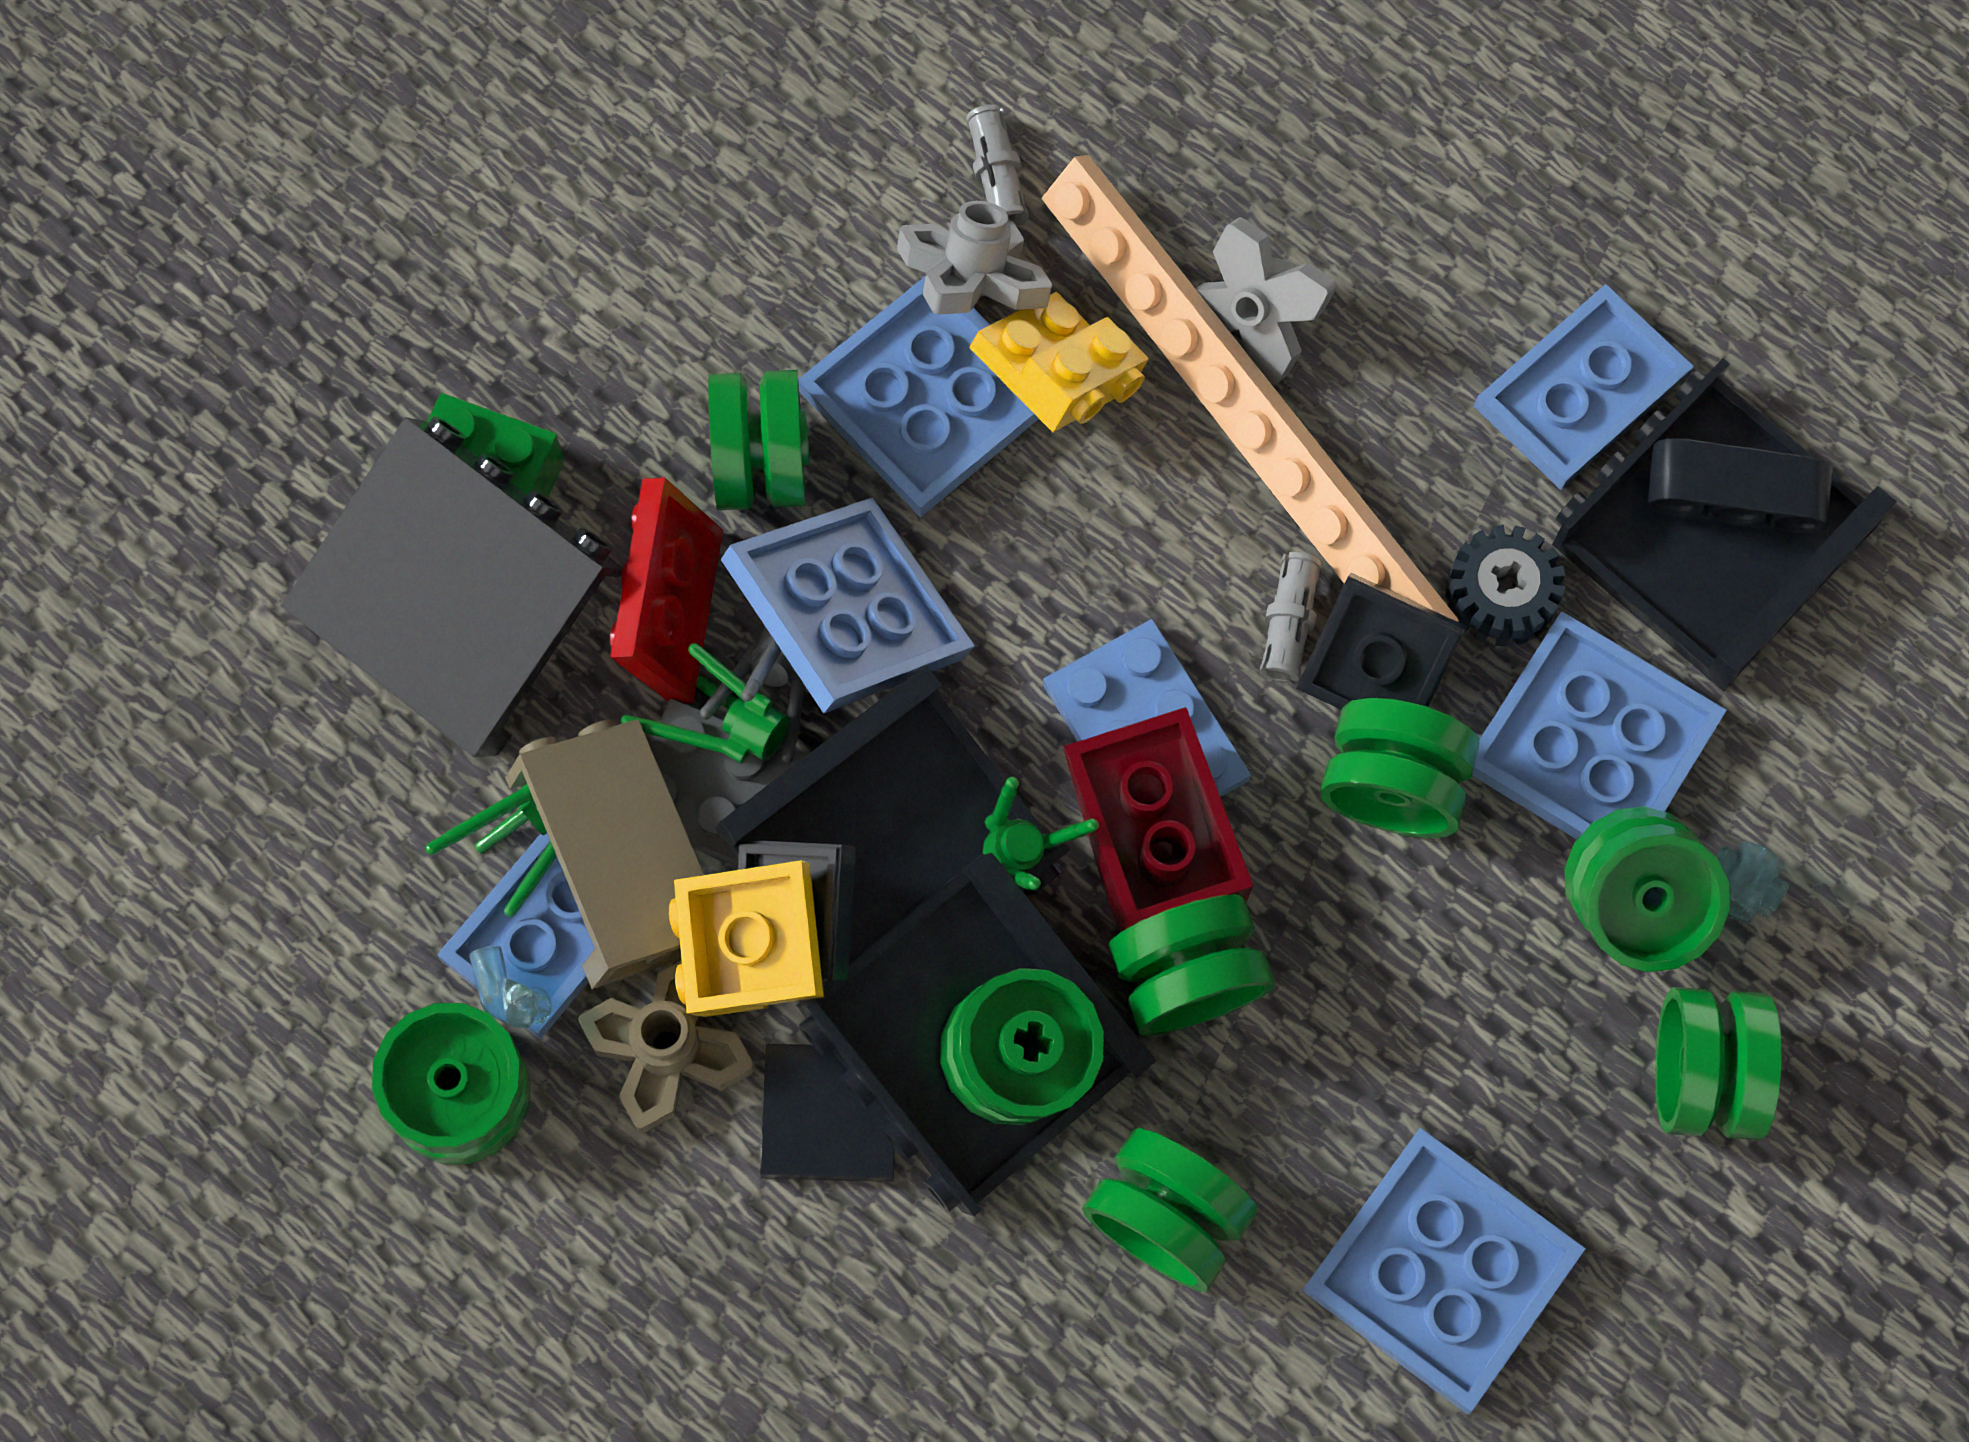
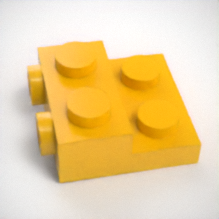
[969,292,1149,432]
[669,860,824,1017]

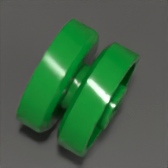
[708,370,809,511]
[1320,698,1480,838]
[1565,806,1730,972]
[1108,895,1276,1036]
[940,968,1104,1125]
[1655,987,1781,1140]
[371,1003,531,1164]
[1082,1128,1258,1292]

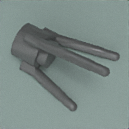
[700,627,805,763]

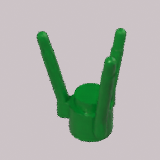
[621,643,790,764]
[983,777,1099,890]
[425,783,557,917]

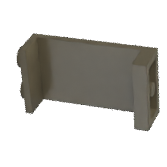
[505,719,704,989]

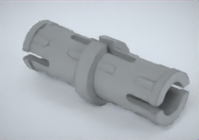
[966,104,1029,226]
[1259,552,1322,683]

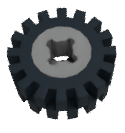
[1445,525,1566,647]

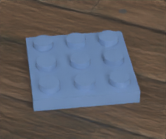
[799,276,1039,518]
[721,497,975,713]
[1472,611,1727,839]
[1302,1128,1586,1415]

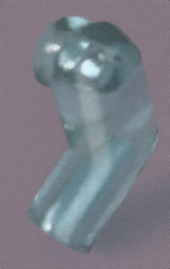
[469,946,552,1028]

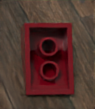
[1063,707,1253,933]

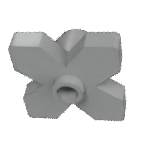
[897,201,1052,315]
[1195,217,1337,385]

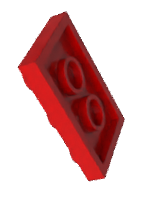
[610,477,723,704]

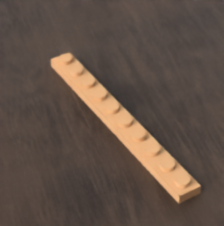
[1041,155,1459,622]

